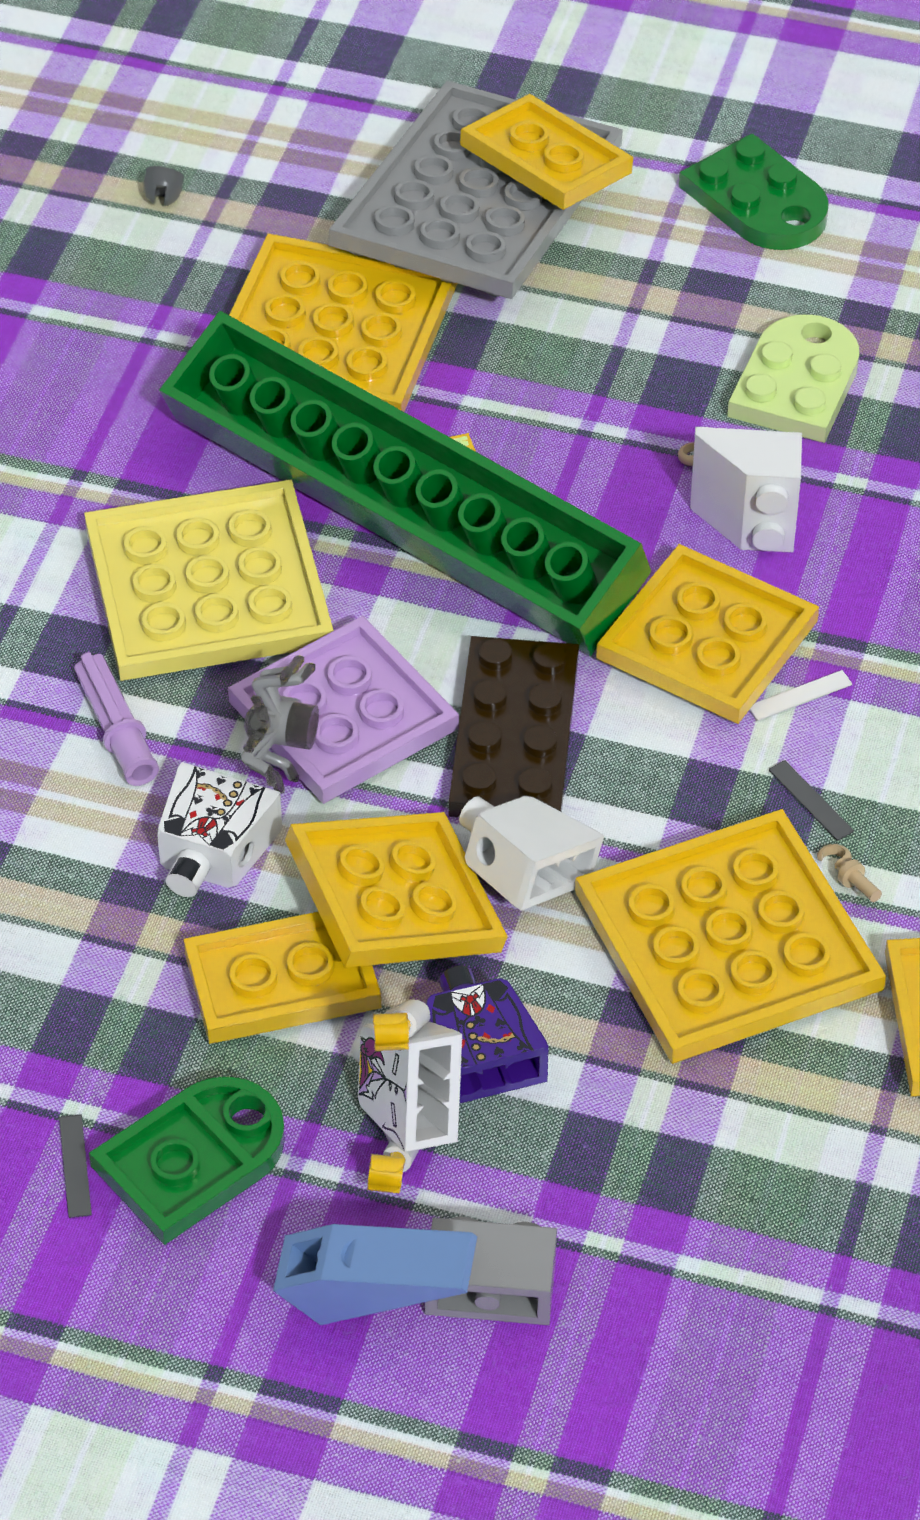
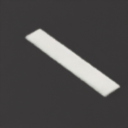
[749,670,852,721]

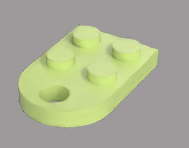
[727,314,859,443]

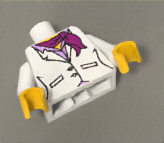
[352,1000,462,1194]

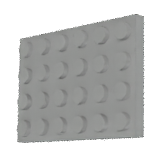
[329,81,623,299]

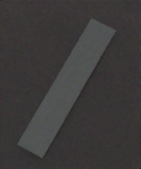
[769,760,854,841]
[59,1114,92,1218]

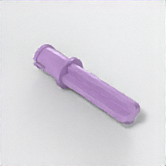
[74,652,159,786]

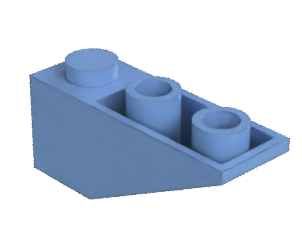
[273,1224,477,1325]

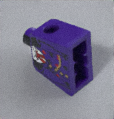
[426,965,549,1104]

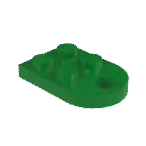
[679,133,829,250]
[89,1077,285,1245]

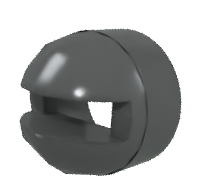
[143,166,184,206]

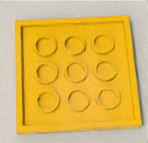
[229,233,457,412]
[575,809,886,1064]

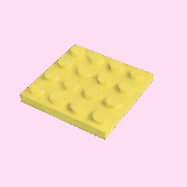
[84,479,334,681]

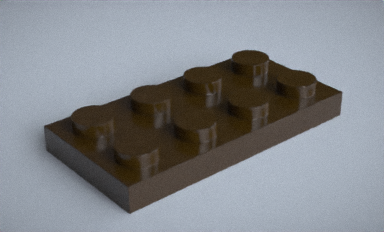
[449,636,579,817]

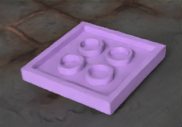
[228,615,459,804]

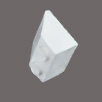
[690,427,802,553]

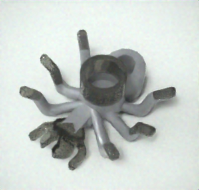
[241,655,319,794]

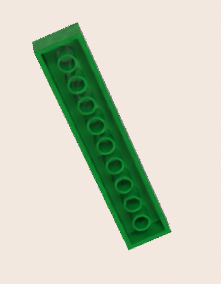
[159,311,652,656]

